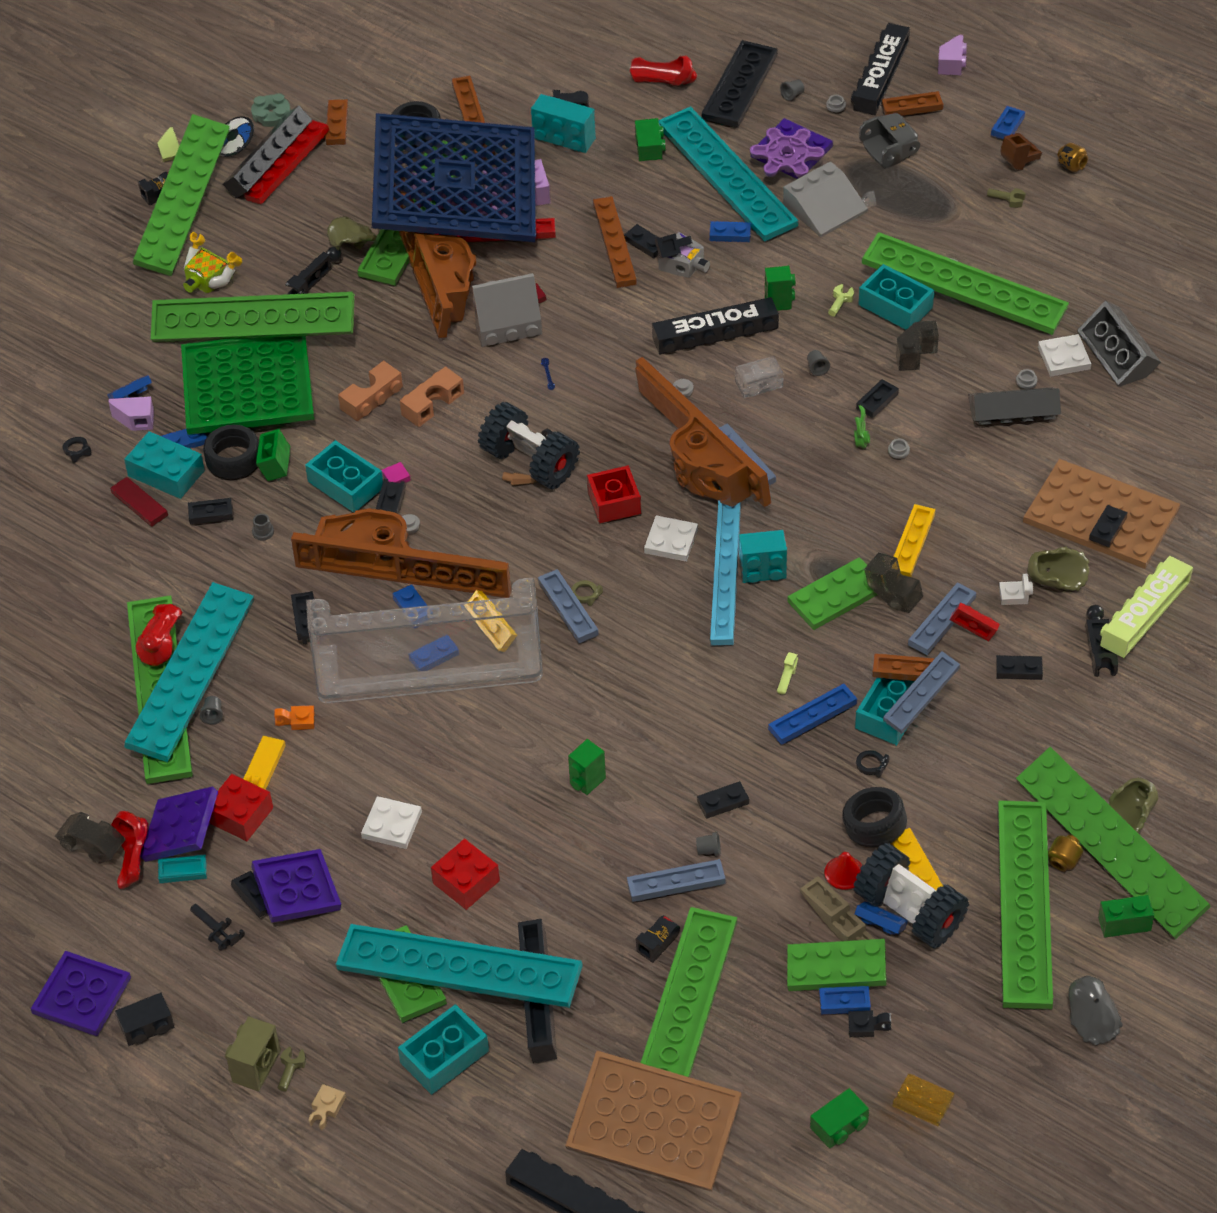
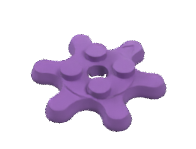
[750,128,825,178]

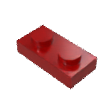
[949,602,1000,642]

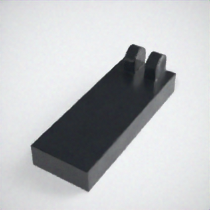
[376,479,406,514]
[291,591,320,645]

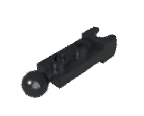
[286,246,342,294]
[1085,604,1118,677]

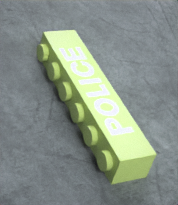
[1100,556,1193,658]

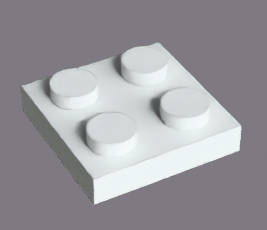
[1038,334,1091,377]
[644,516,698,562]
[361,796,422,849]

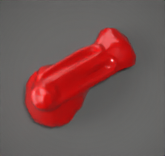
[630,55,697,86]
[135,604,183,666]
[111,811,149,889]

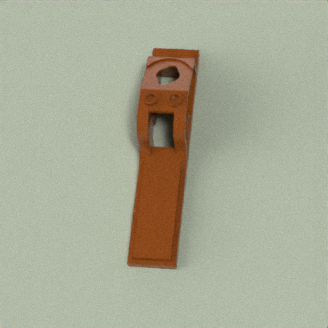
[393,170,476,338]
[635,357,771,507]
[291,508,511,598]

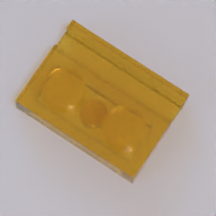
[893,1073,954,1127]

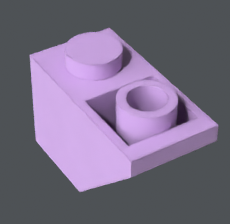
[938,35,967,75]
[109,397,154,431]

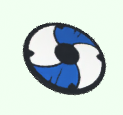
[220,116,254,157]

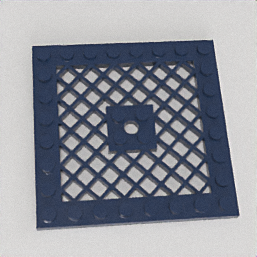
[371,113,536,242]

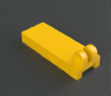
[243,736,285,790]

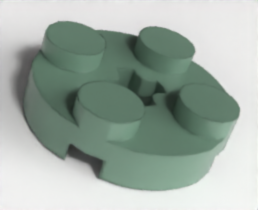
[251,93,290,127]

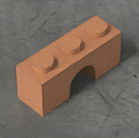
[338,361,403,422]
[400,367,464,427]

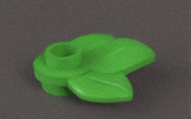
[854,405,870,449]

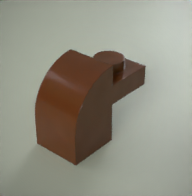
[1000,133,1042,170]

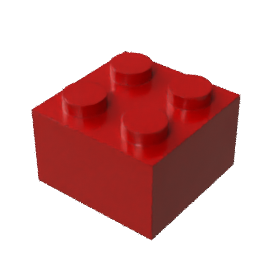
[587,465,641,523]
[209,773,273,842]
[431,838,500,910]

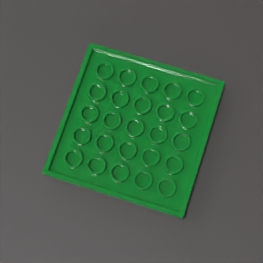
[181,336,314,435]

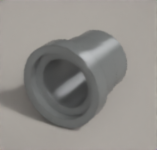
[780,79,804,101]
[807,350,830,376]
[252,514,274,541]
[200,696,223,724]
[696,832,721,856]

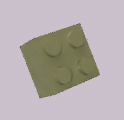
[225,1016,281,1092]

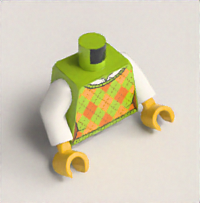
[183,232,242,293]

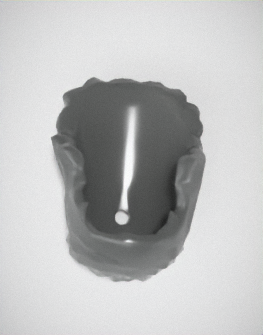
[1068,975,1123,1045]

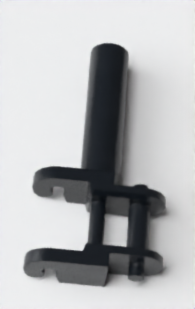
[190,904,245,951]

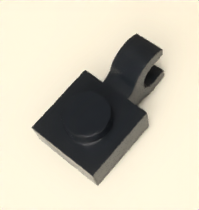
[655,233,693,259]
[848,1010,891,1038]

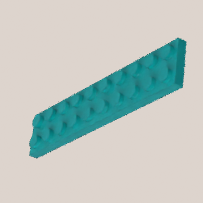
[658,106,798,242]
[124,582,254,762]
[335,924,583,1008]

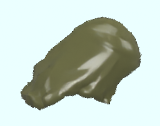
[327,216,377,250]
[1027,546,1089,591]
[1109,777,1158,833]

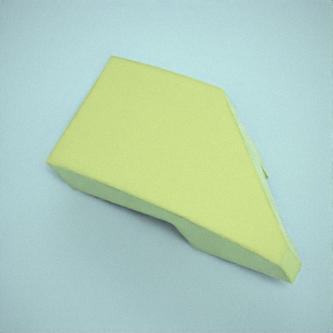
[158,127,179,162]

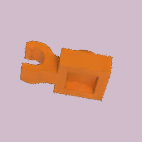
[274,706,314,730]

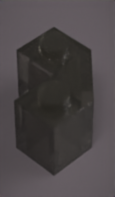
[896,320,939,371]
[864,552,923,613]
[55,812,126,864]

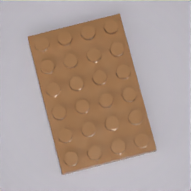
[1023,459,1180,569]
[565,1051,742,1192]

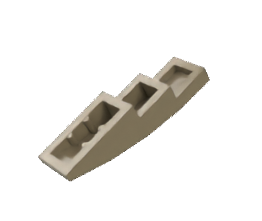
[800,876,875,941]

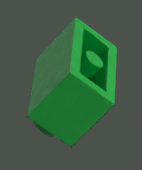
[635,118,666,161]
[764,266,796,311]
[256,429,290,481]
[568,739,606,795]
[1098,895,1154,938]
[810,1088,869,1149]

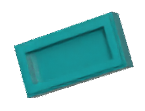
[158,855,207,884]

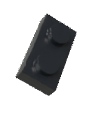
[624,224,659,259]
[856,379,899,418]
[188,498,233,524]
[1089,505,1128,547]
[996,655,1043,680]
[697,781,749,819]
[231,871,268,918]

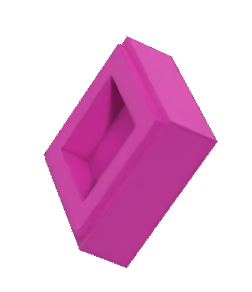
[382,462,411,483]

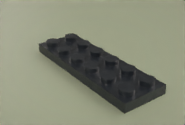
[701,40,778,128]

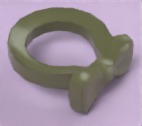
[571,580,603,606]

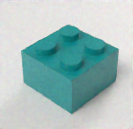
[739,530,787,583]

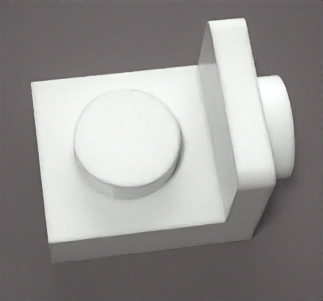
[999,574,1033,605]

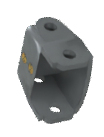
[859,113,920,168]

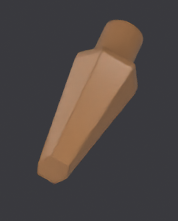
[502,472,537,486]

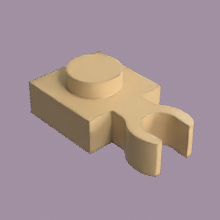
[309,1084,346,1130]

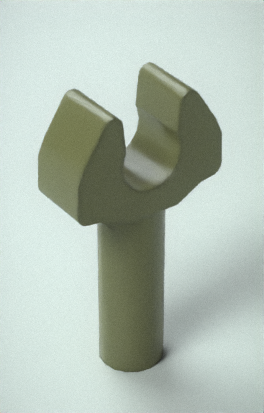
[987,188,1026,208]
[278,1046,306,1092]

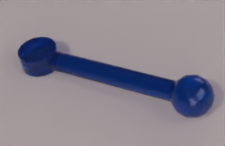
[541,358,555,390]

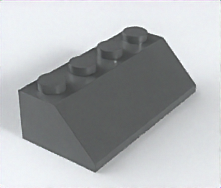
[1077,301,1161,386]
[968,387,1061,424]

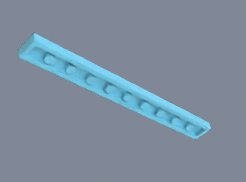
[710,486,741,645]

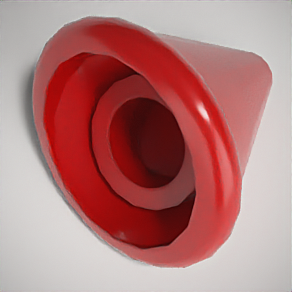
[824,852,862,890]

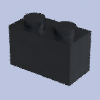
[115,992,175,1046]

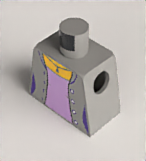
[658,232,710,278]

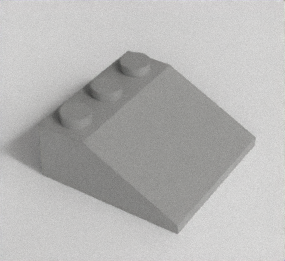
[783,161,868,237]
[472,273,542,347]

